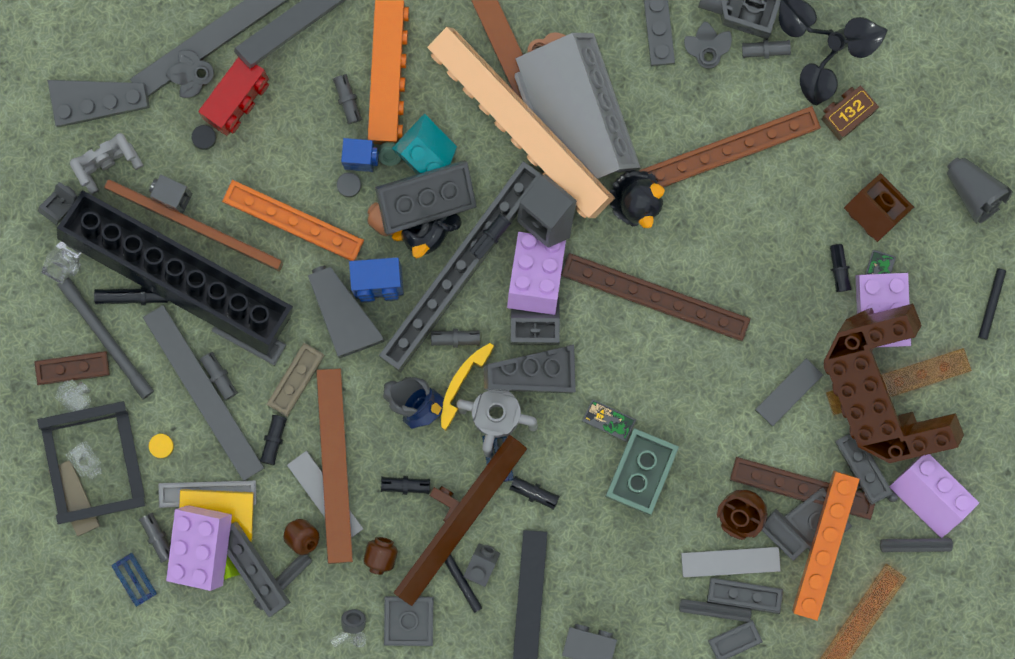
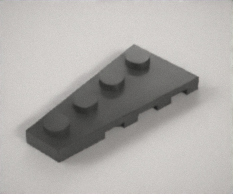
[47,80,150,127]
[484,345,576,394]

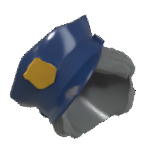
[383,377,444,429]

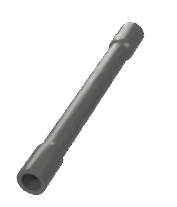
[57,276,154,400]

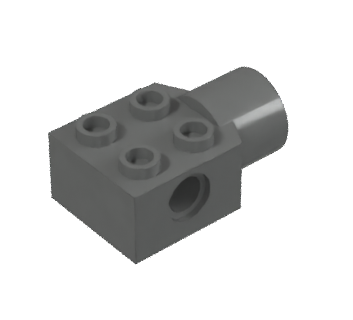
[698,0,780,39]

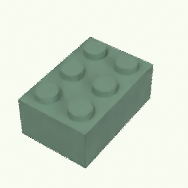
[605,428,679,516]

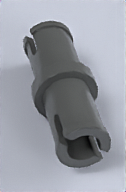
[742,39,791,59]
[332,74,363,125]
[431,329,480,348]
[200,352,238,401]
[139,512,170,563]

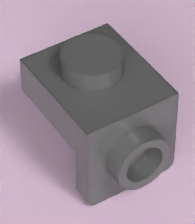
[38,182,77,226]
[463,544,500,587]

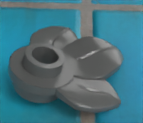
[684,21,732,69]
[166,50,214,98]

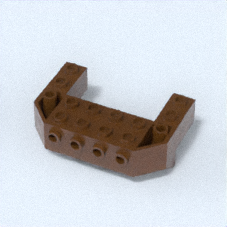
[824,303,964,463]

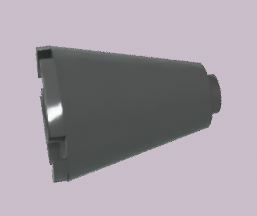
[947,157,1013,224]

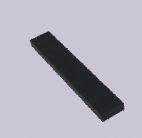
[513,530,547,659]

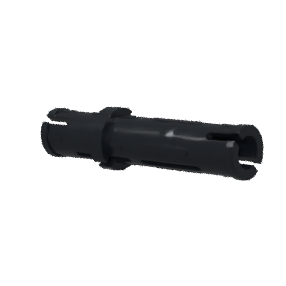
[94,286,168,306]

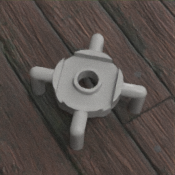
[70,133,144,195]
[456,390,538,457]

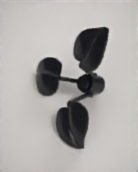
[779,0,888,106]

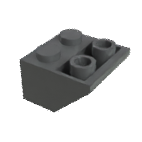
[517,174,577,248]
[511,297,560,345]

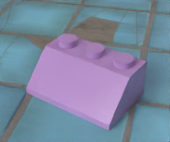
[889,454,979,538]

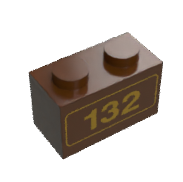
[821,85,879,141]

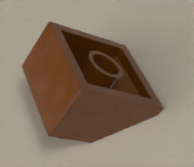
[844,173,914,242]

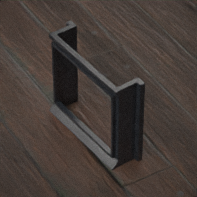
[37,401,147,525]

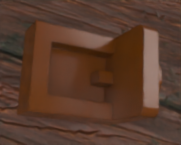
[429,486,460,522]

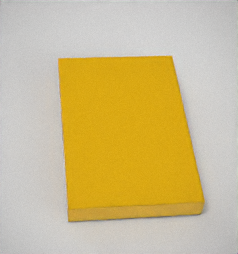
[179,489,254,542]

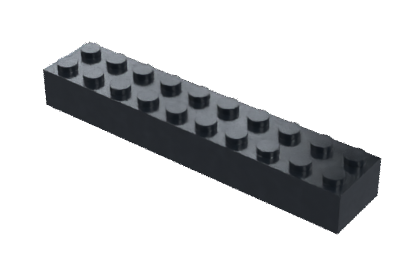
[57,190,293,355]

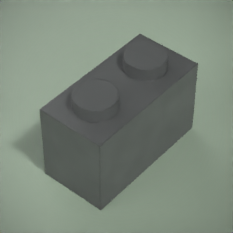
[149,174,192,214]
[562,624,617,659]

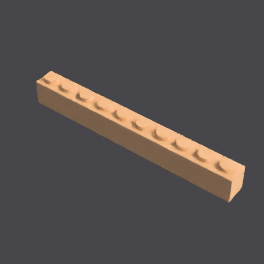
[427,27,615,218]

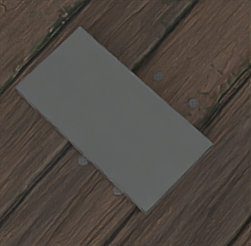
[375,160,477,235]

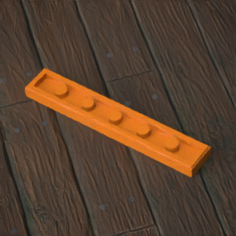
[222,180,364,261]

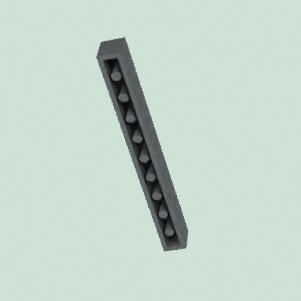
[379,161,542,373]

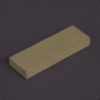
[266,343,325,417]
[48,460,100,536]

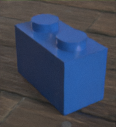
[341,138,379,172]

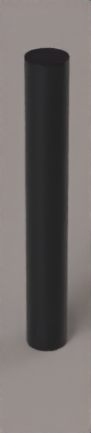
[978,268,1006,340]
[445,554,482,613]

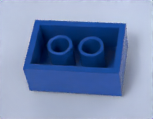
[349,257,404,303]

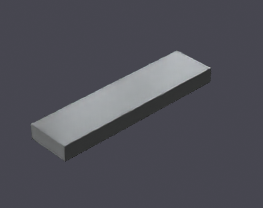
[287,451,363,538]
[159,481,257,508]
[681,547,781,578]

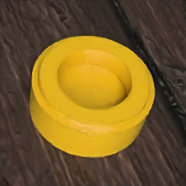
[149,434,174,458]

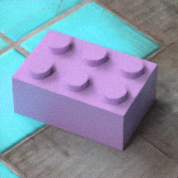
[507,232,566,315]
[855,273,911,347]
[166,505,232,591]

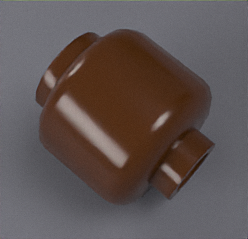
[283,519,320,555]
[363,537,398,575]

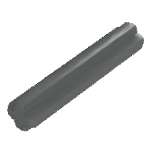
[880,538,953,552]
[254,554,312,610]
[679,599,752,622]

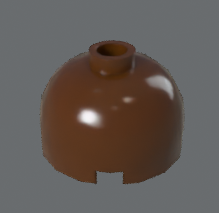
[717,490,768,540]

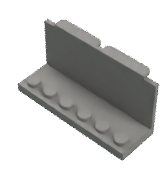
[515,33,641,179]

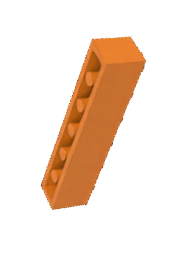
[368,0,409,145]
[792,471,860,621]

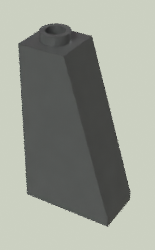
[308,265,384,359]

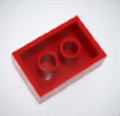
[198,57,269,136]

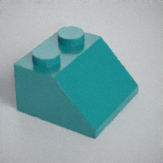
[391,114,457,174]

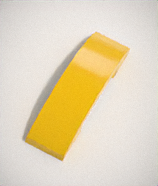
[441,343,494,431]

